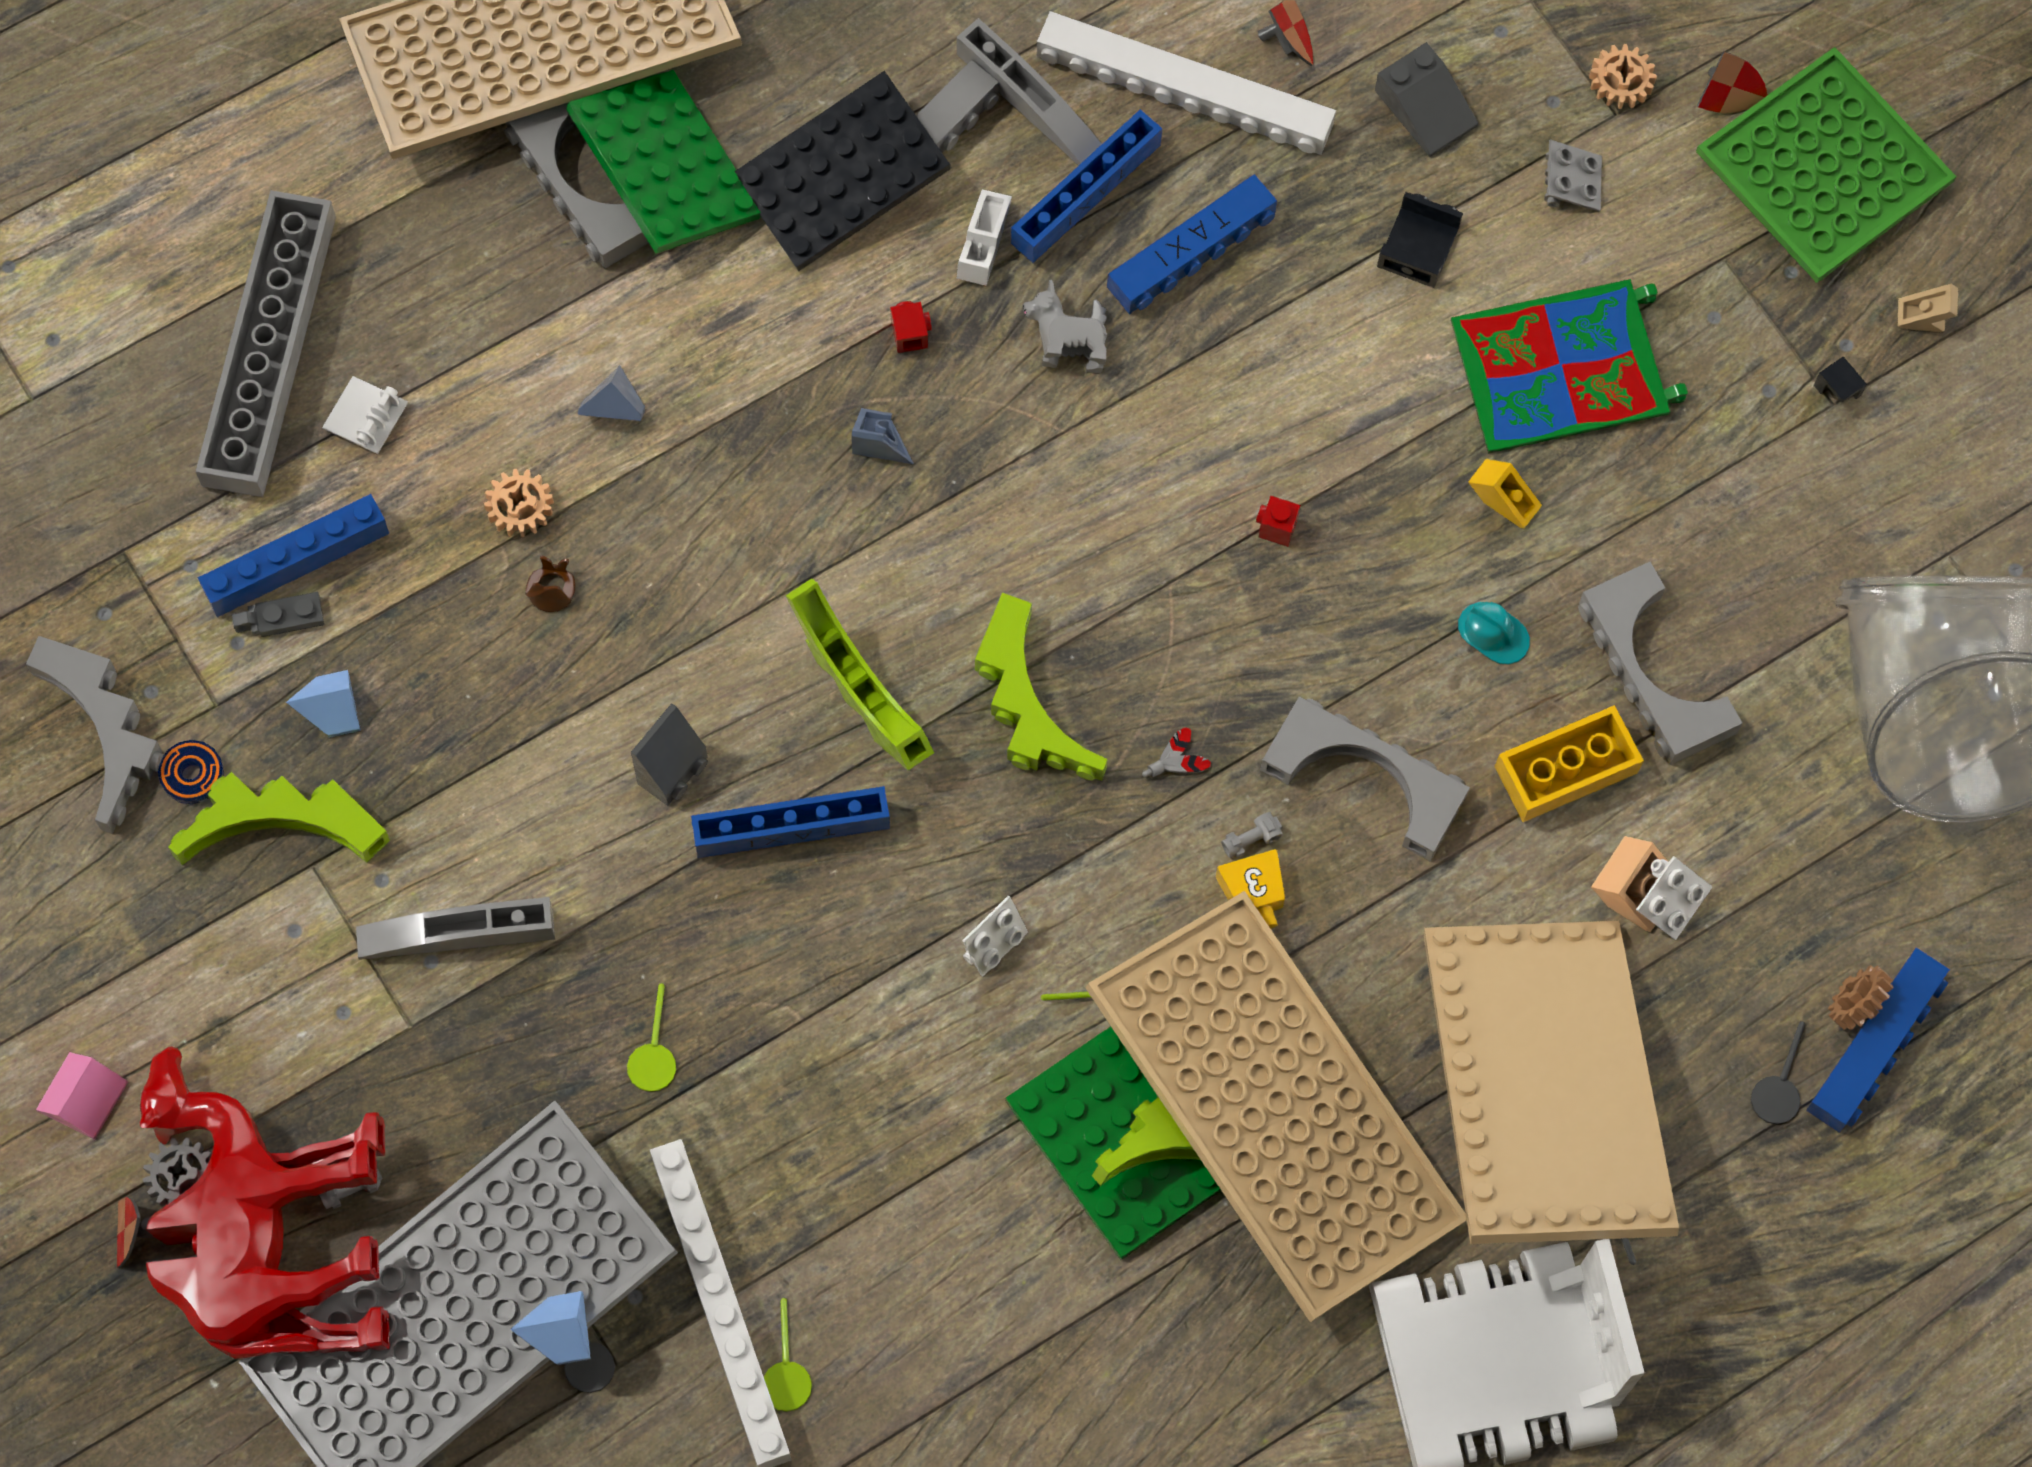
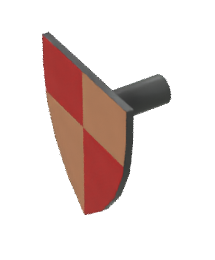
[1258,0,1313,66]
[1697,51,1768,114]
[117,1197,157,1268]

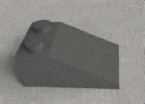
[1375,42,1478,157]
[631,703,708,806]

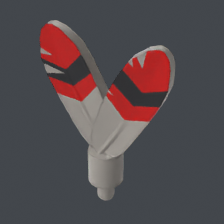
[1142,727,1211,777]

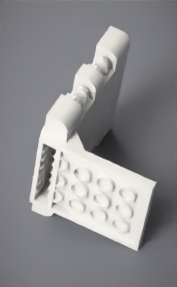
[1369,1239,1644,1467]

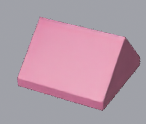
[36,1052,128,1140]

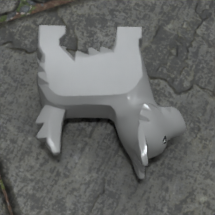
[1022,280,1107,373]

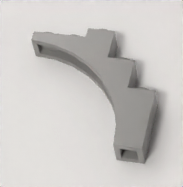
[26,636,163,834]

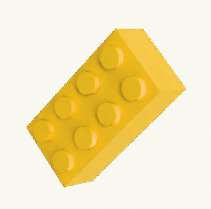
[1495,705,1644,822]

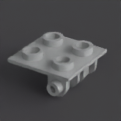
[1544,140,1602,212]

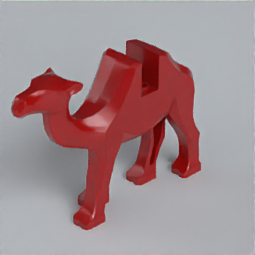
[140,1046,390,1359]

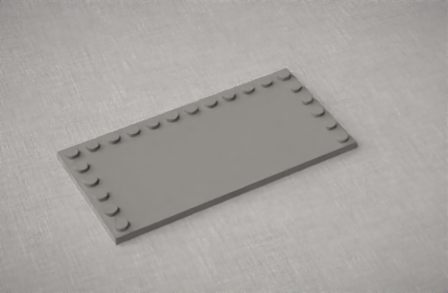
[239,1101,678,1467]

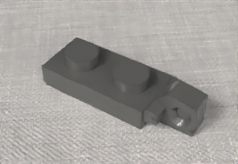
[232,592,325,637]

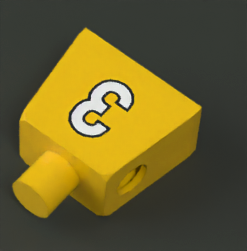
[1216,849,1285,929]

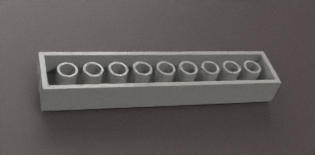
[196,190,336,497]

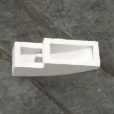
[957,189,1012,286]

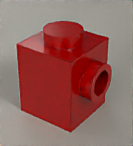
[890,301,932,353]
[1256,496,1301,547]

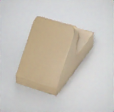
[1898,284,1958,332]

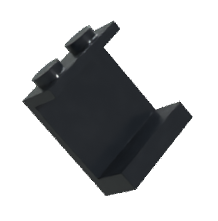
[1377,192,1463,288]

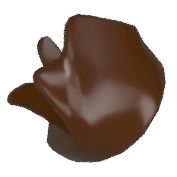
[525,555,576,612]

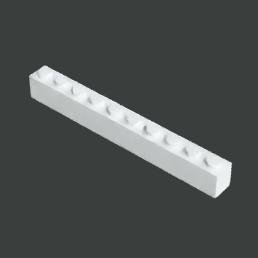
[1036,11,1336,155]
[650,1139,791,1467]

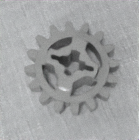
[143,1138,212,1207]

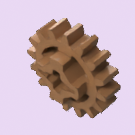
[1828,965,1893,1030]

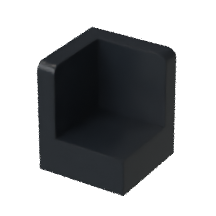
[1813,356,1867,402]

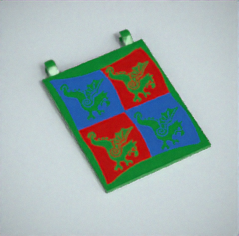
[1451,279,1688,454]

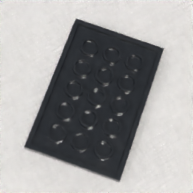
[734,71,952,272]

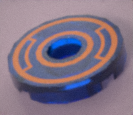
[158,740,224,804]

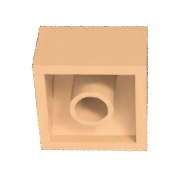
[1591,836,1668,932]

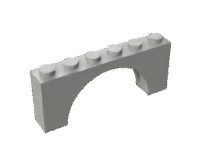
[504,100,649,268]
[1578,562,1743,765]
[1260,697,1470,861]

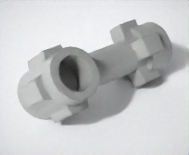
[1221,812,1283,858]
[319,1169,383,1209]

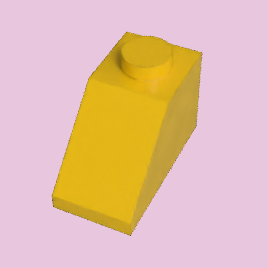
[1468,459,1542,528]

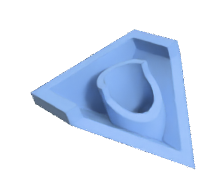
[286,670,361,738]
[510,1291,591,1365]

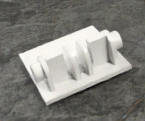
[322,376,408,454]
[1636,856,1712,940]
[962,896,1028,977]

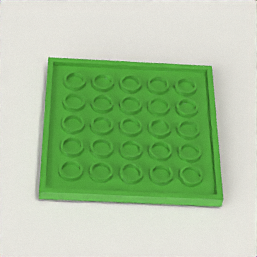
[1696,47,1957,283]

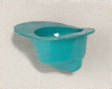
[1458,602,1530,664]

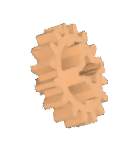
[1589,44,1657,109]
[484,469,554,537]

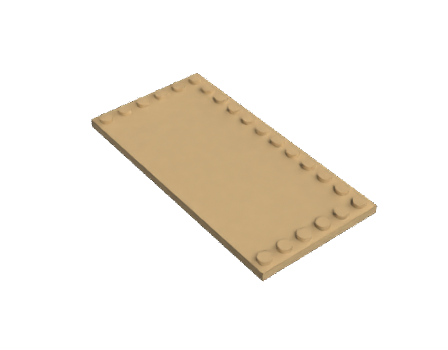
[339,0,742,160]
[1085,891,1467,1322]
[1424,921,1679,1244]

